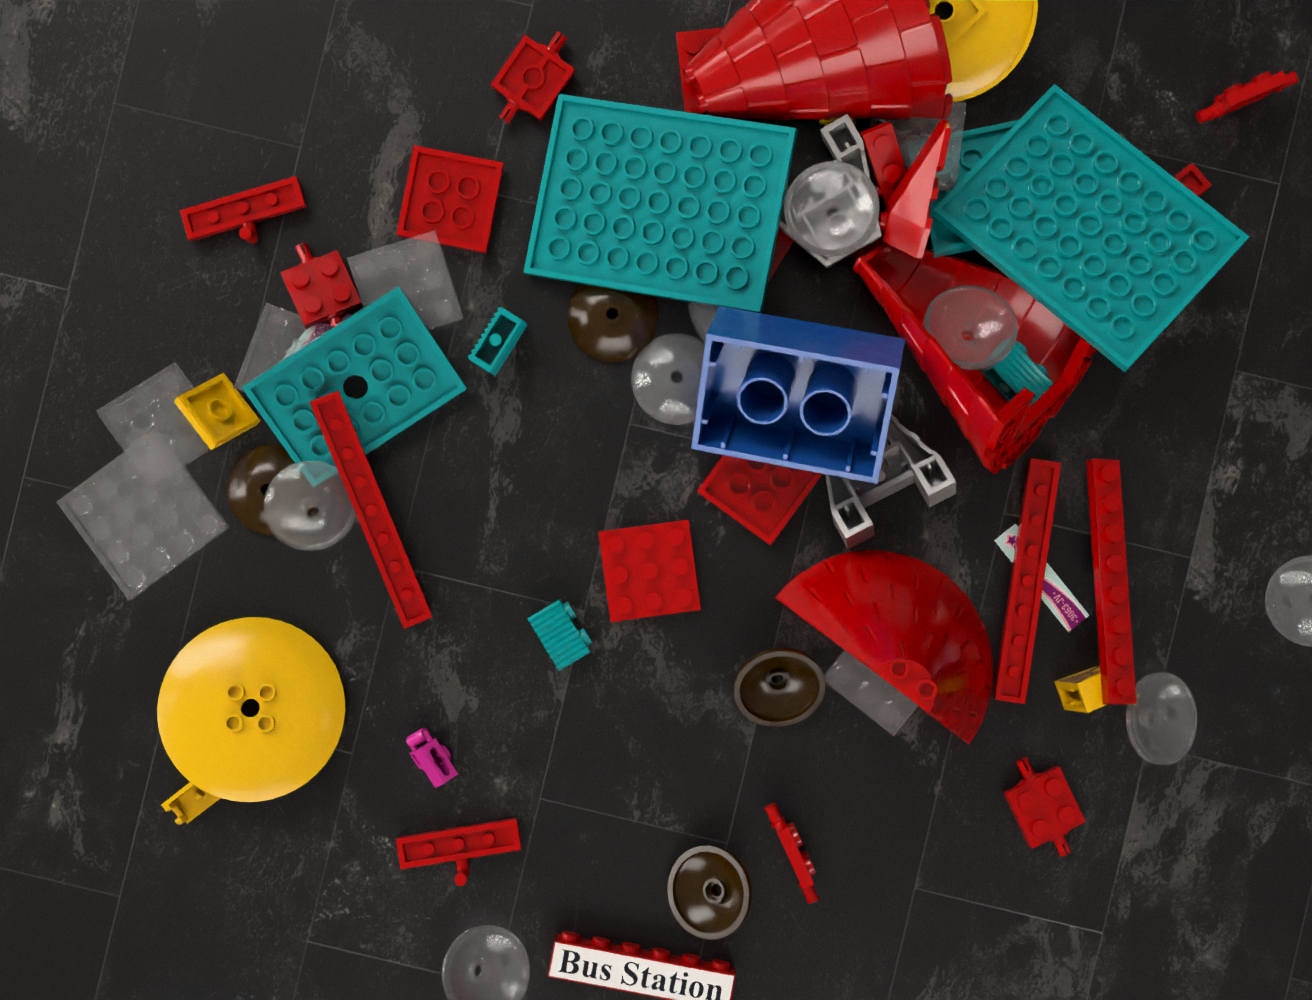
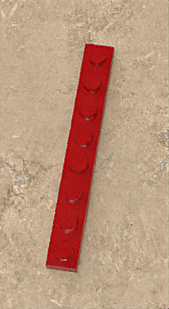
[309,390,432,629]
[993,458,1061,704]
[1086,458,1137,705]

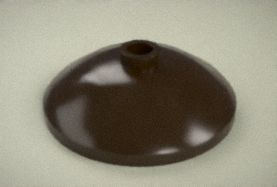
[568,284,658,362]
[227,444,319,535]
[733,648,825,727]
[667,845,752,940]

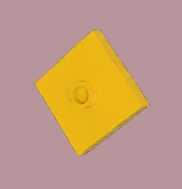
[174,373,261,450]

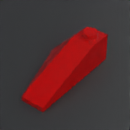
[878,119,952,259]

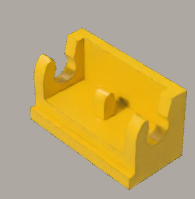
[161,782,221,825]

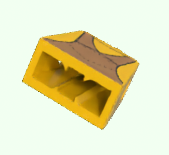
[1054,665,1105,713]

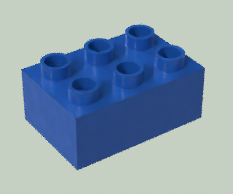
[691,306,905,484]

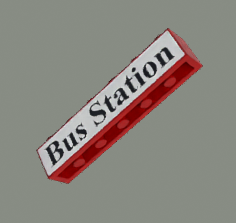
[548,931,736,1000]

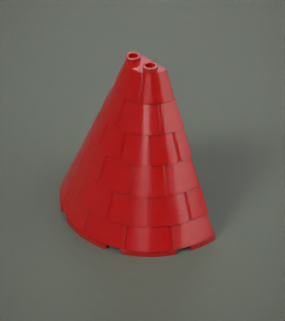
[682,0,953,120]
[853,242,1097,474]
[775,550,993,744]

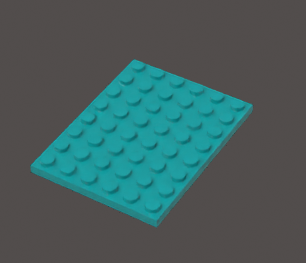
[932,84,1249,372]
[523,94,798,313]

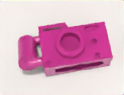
[406,728,458,788]

